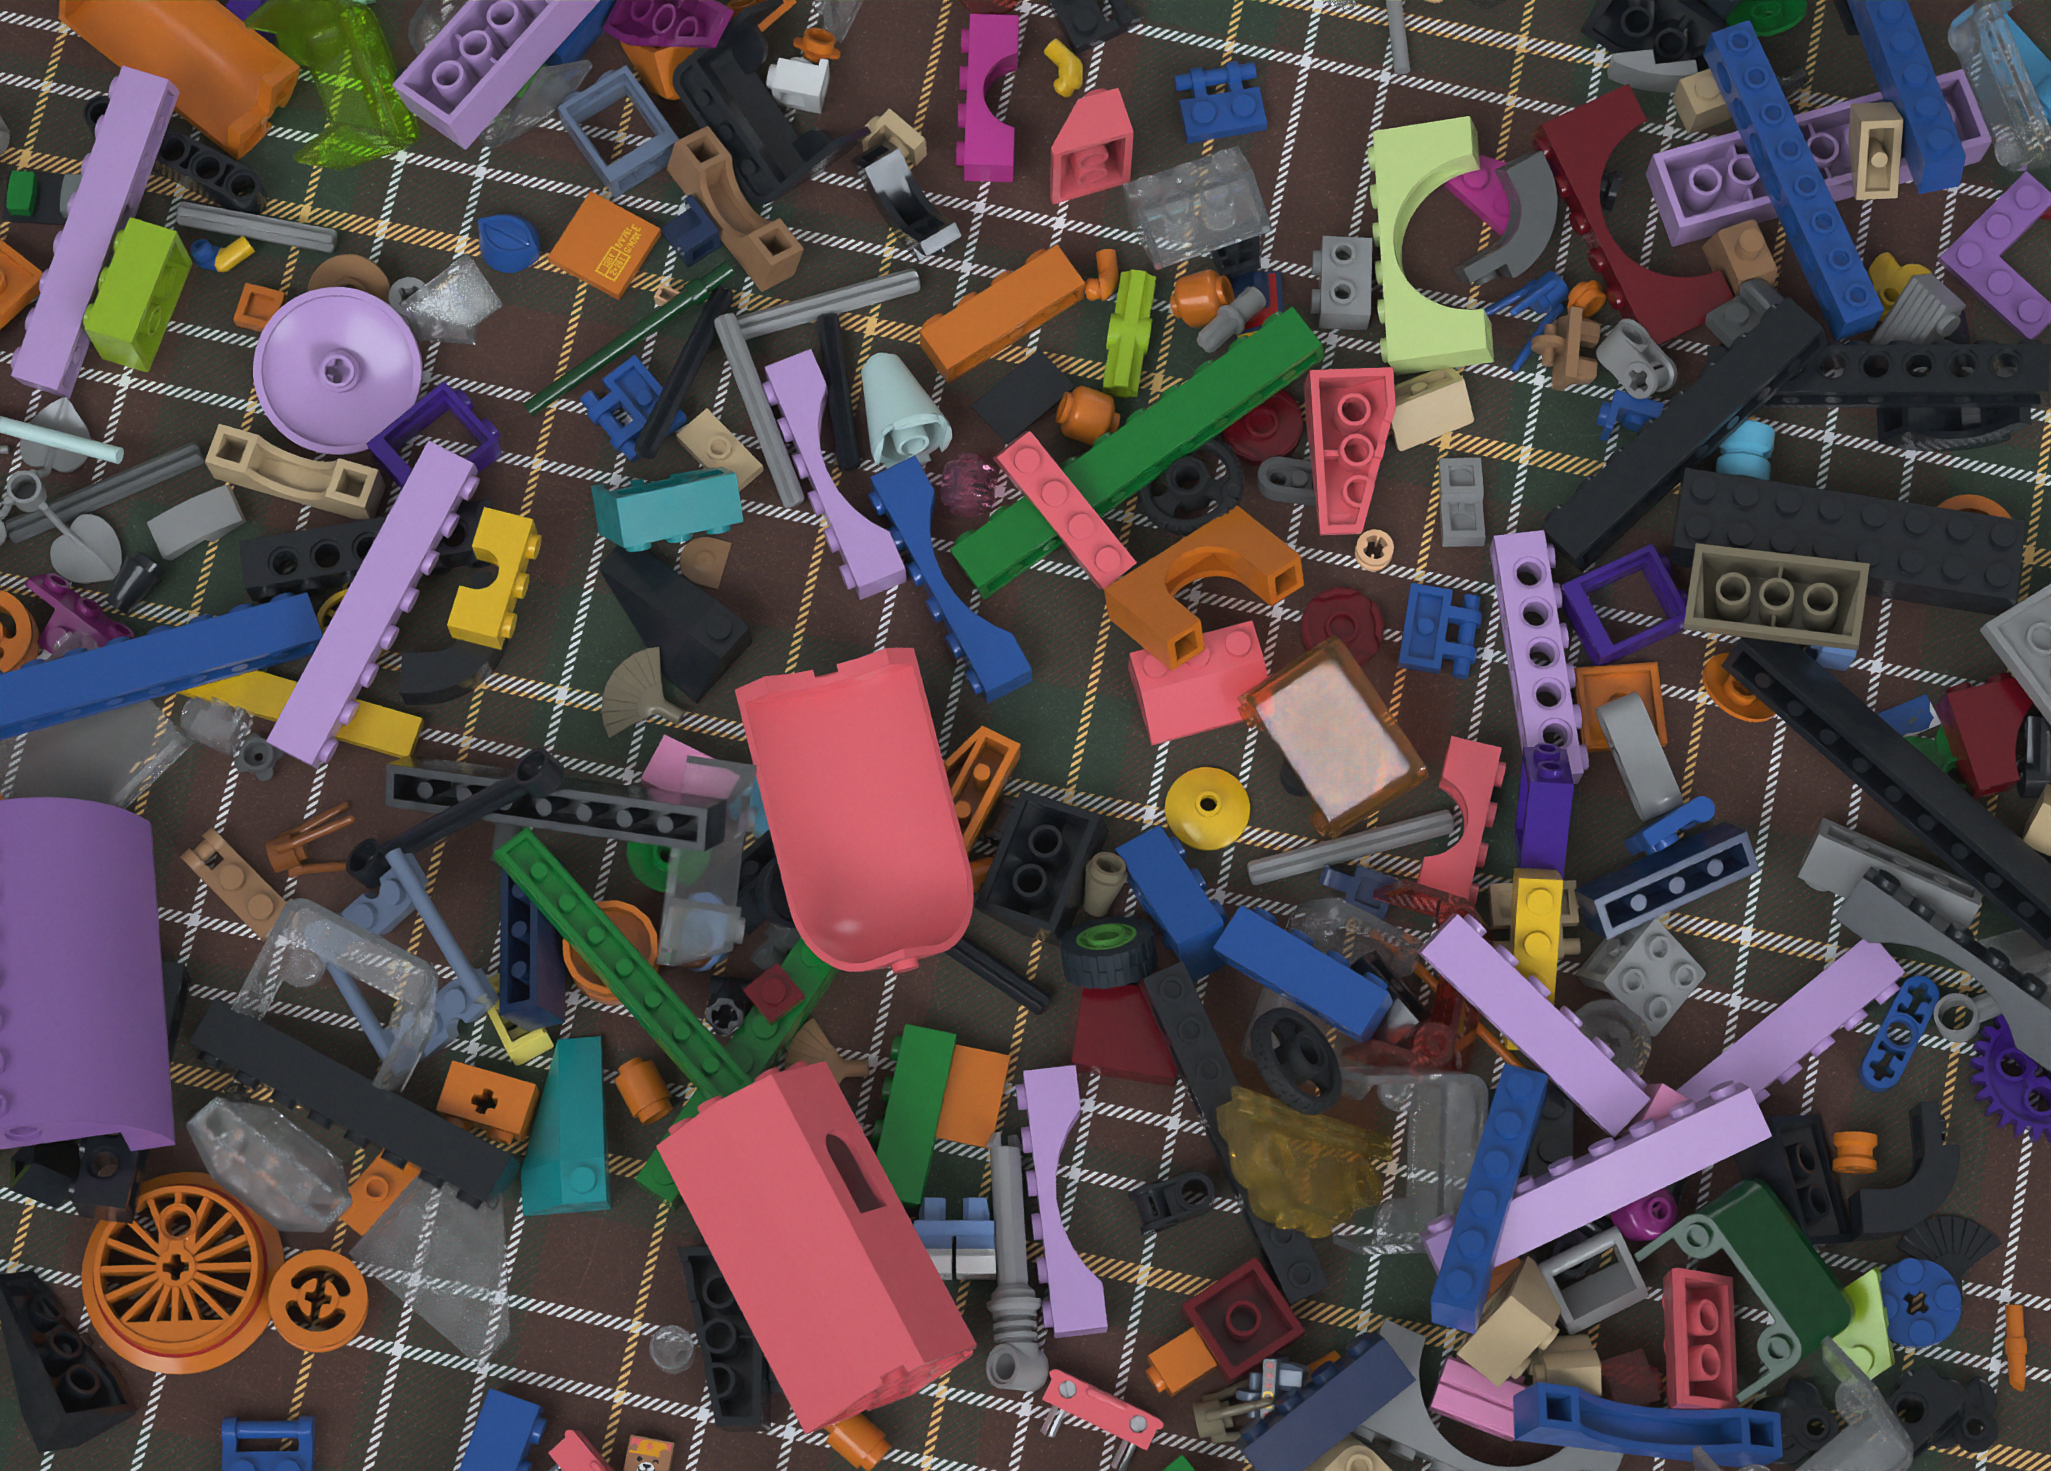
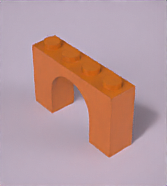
[1104,505,1304,671]

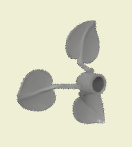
[0,397,123,584]

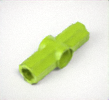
[1103,269,1156,399]

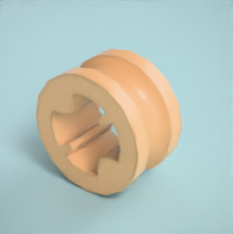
[1355,529,1394,572]

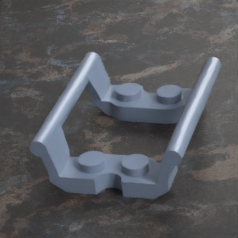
[304,848,499,1075]

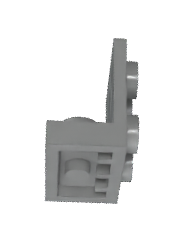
[1575,918,1706,1037]

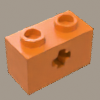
[436,1060,541,1145]

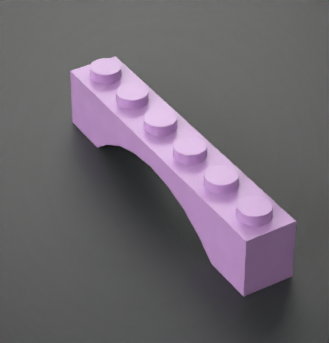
[761,349,907,600]
[1016,1065,1108,1338]

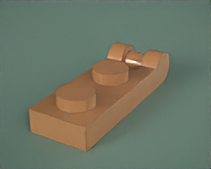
[180,827,295,942]

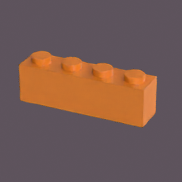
[919,245,1085,384]

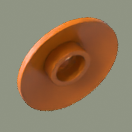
[1702,653,1775,722]

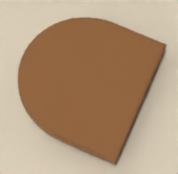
[680,537,732,590]

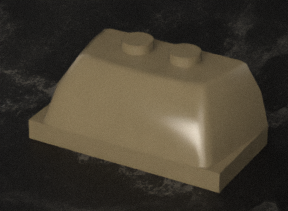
[1684,543,1870,650]

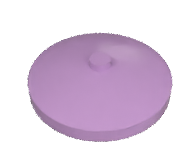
[253,287,423,455]

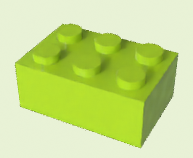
[83,217,193,373]

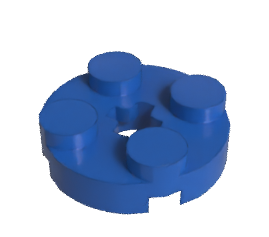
[1880,1258,1961,1349]

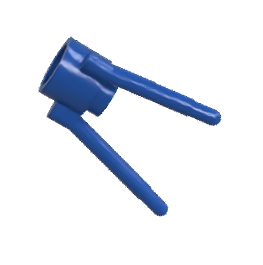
[1484,271,1569,373]

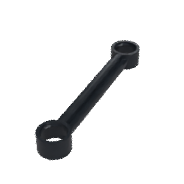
[346,748,565,889]

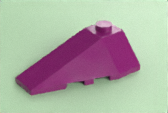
[602,0,734,48]

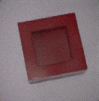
[743,963,805,1026]

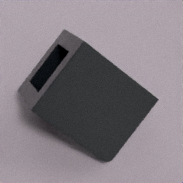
[10,1141,80,1208]

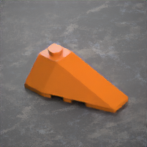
[620,0,797,100]

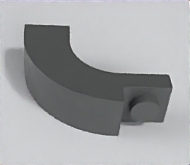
[1452,151,1558,286]

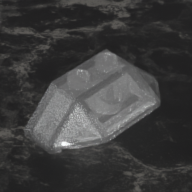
[186,1097,353,1233]

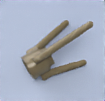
[1193,1378,1273,1444]

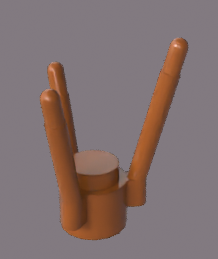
[265,802,356,878]

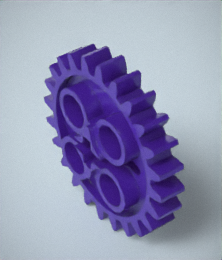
[1968,1015,2051,1144]

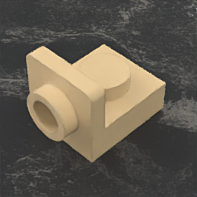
[862,108,927,166]

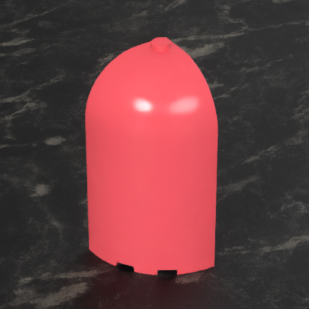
[735,648,974,974]

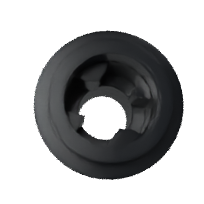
[105,550,165,614]

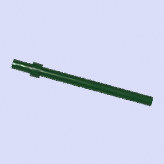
[523,261,735,417]

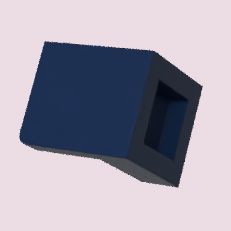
[661,194,721,268]

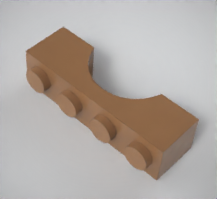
[666,126,804,292]

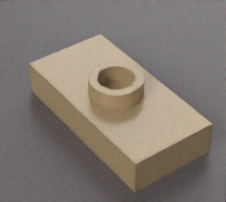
[676,408,764,492]

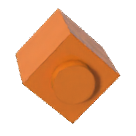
[1145,1327,1217,1398]

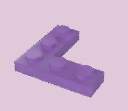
[1938,171,2051,340]

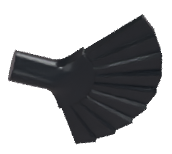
[1896,1216,2001,1301]

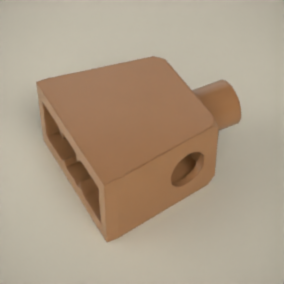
[1702,219,1777,298]

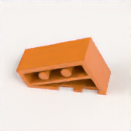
[943,726,1021,857]

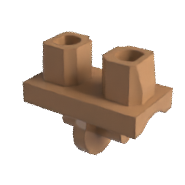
[1531,306,1601,391]

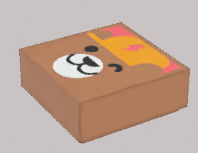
[623,1435,675,1471]

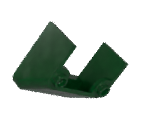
[1634,1178,1856,1403]

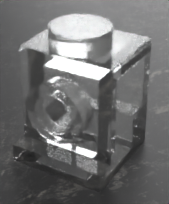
[180,696,253,758]

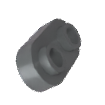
[1257,457,1316,507]

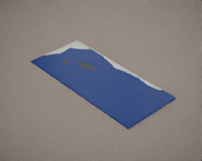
[1877,694,1941,737]

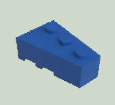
[1115,825,1229,983]

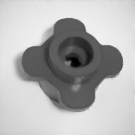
[234,733,284,782]

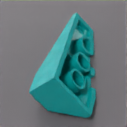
[521,1036,612,1216]

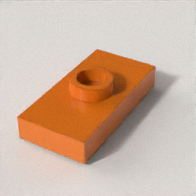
[331,1151,420,1240]

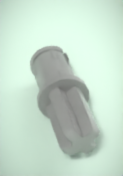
[1196,286,1266,353]

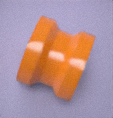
[1832,1131,1878,1174]

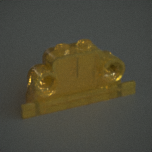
[1216,1086,1393,1238]

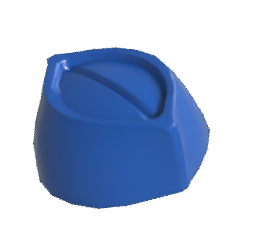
[477,214,541,273]

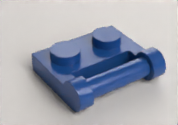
[1623,796,1715,856]
[222,1415,316,1471]

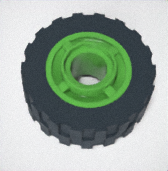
[1059,916,1159,989]

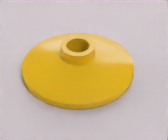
[1165,767,1250,851]

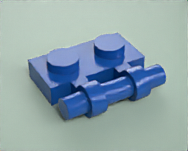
[1174,61,1267,144]
[580,355,687,462]
[1397,583,1482,679]

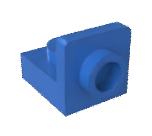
[1596,390,1664,442]

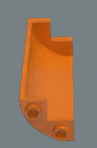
[59,0,300,161]

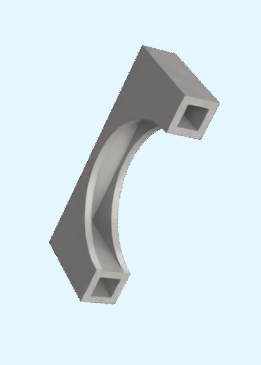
[1350,1319,1624,1471]

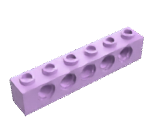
[1489,530,1589,784]

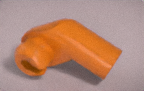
[1085,249,1119,302]

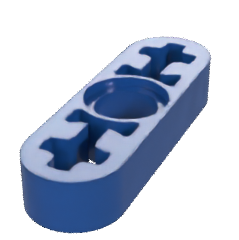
[1858,975,1940,1092]

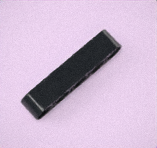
[83,95,268,215]

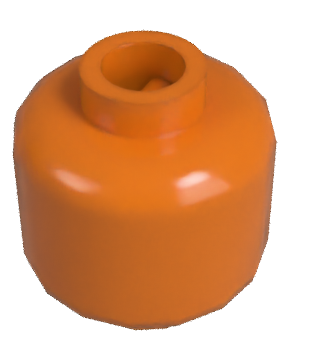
[1170,269,1235,328]
[1055,386,1120,446]

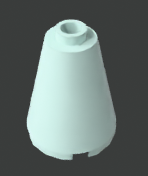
[861,352,953,469]

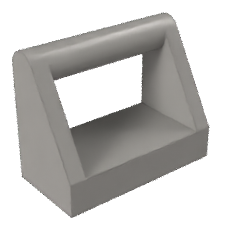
[1537,1225,1649,1336]

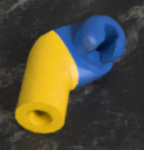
[190,235,255,272]

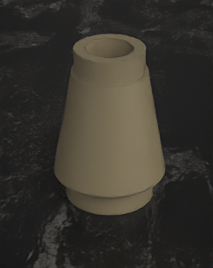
[1083,852,1128,917]

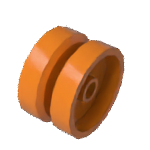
[563,900,663,1006]

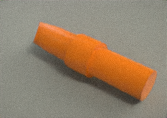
[2004,1305,2028,1392]

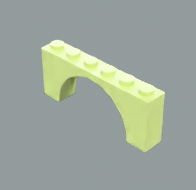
[1368,116,1494,376]

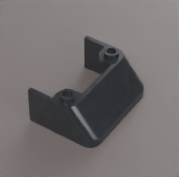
[673,0,872,205]

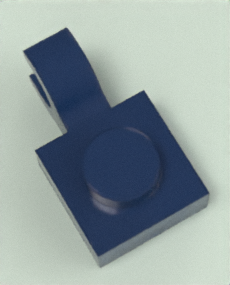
[1319,864,1399,920]

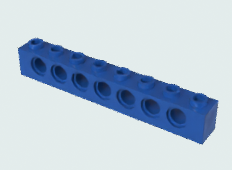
[1703,20,1884,342]

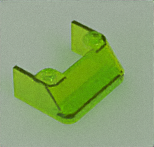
[244,0,420,170]

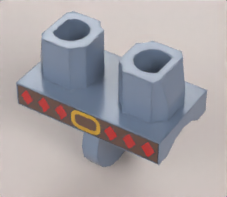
[1236,1353,1310,1419]

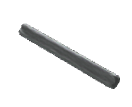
[4,442,204,543]

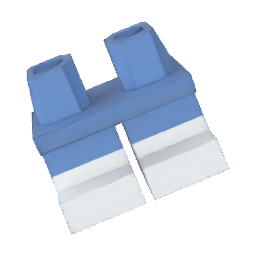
[914,1197,996,1280]

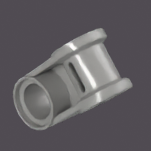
[1596,318,1677,399]

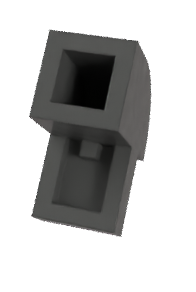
[1705,278,1785,349]

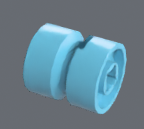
[1715,420,1775,481]

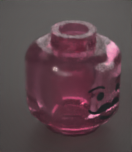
[941,452,996,517]

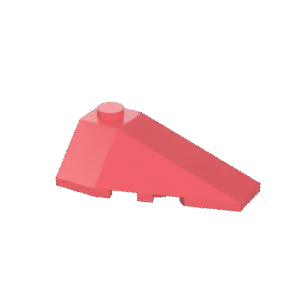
[1304,367,1396,535]

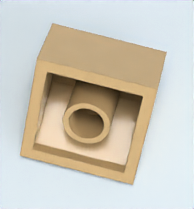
[1457,1256,1562,1388]

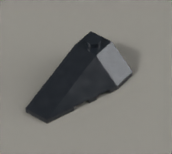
[1580,0,1729,73]
[598,545,752,704]
[0,1270,138,1453]

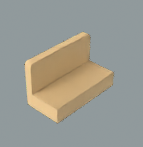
[1390,367,1474,451]

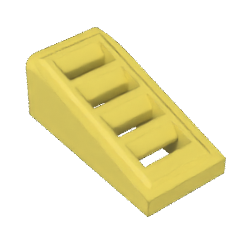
[487,973,554,1066]

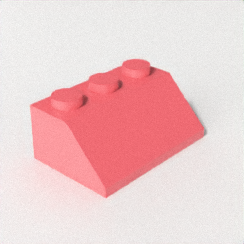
[1050,88,1134,205]
[1128,620,1274,746]
[1662,1268,1738,1410]

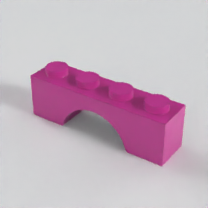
[956,14,1019,182]

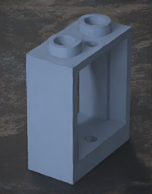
[557,65,679,199]

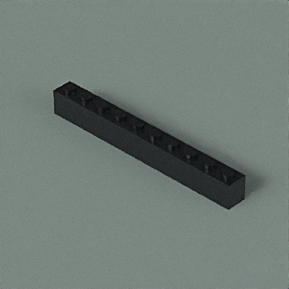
[1721,637,2051,952]

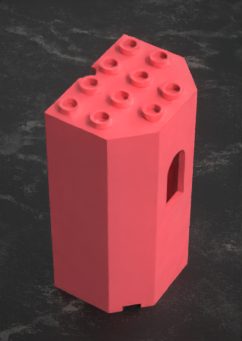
[656,1060,977,1434]

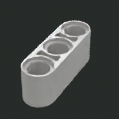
[1595,691,1684,822]

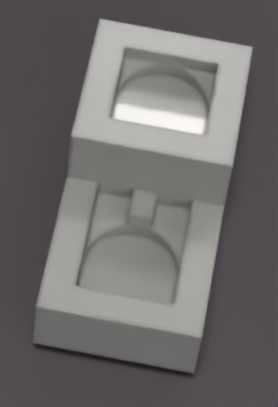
[1607,49,1698,93]
[1439,458,1486,547]
[147,485,246,561]

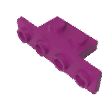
[25,573,135,659]

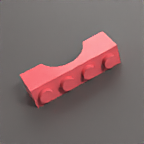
[993,431,1137,590]
[1411,736,1506,918]

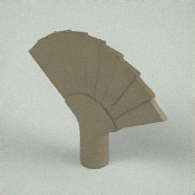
[601,647,685,738]

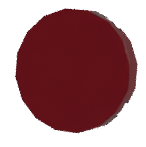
[1220,389,1303,466]
[1300,587,1384,671]

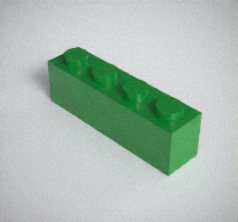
[871,1024,957,1211]

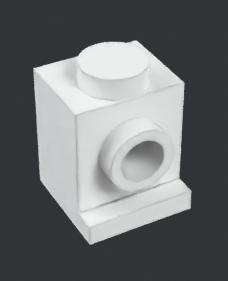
[766,57,830,114]

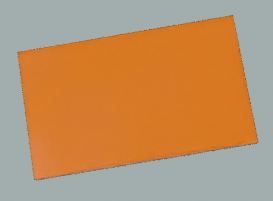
[935,1044,1011,1149]

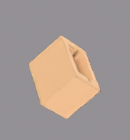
[654,283,680,307]

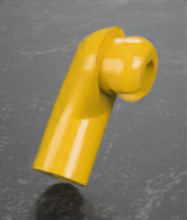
[1044,38,1083,97]

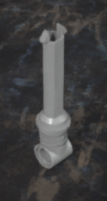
[986,1132,1049,1392]

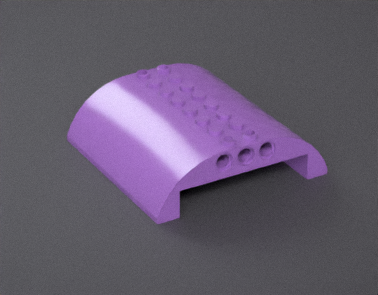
[0,797,176,1151]

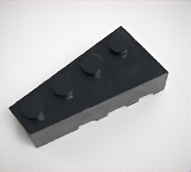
[677,1247,772,1432]

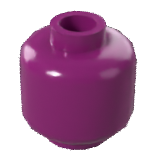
[1611,1187,1677,1241]

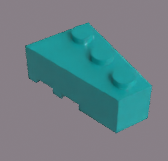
[591,467,744,552]

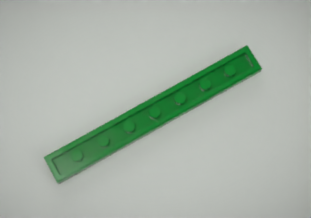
[493,826,755,1100]

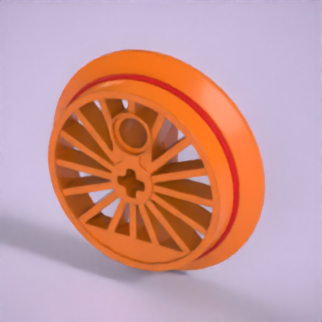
[81,1172,285,1375]

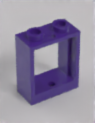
[366,381,502,490]
[1561,544,1688,666]
[1513,743,1574,879]

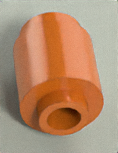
[614,1057,674,1125]
[824,1413,892,1471]

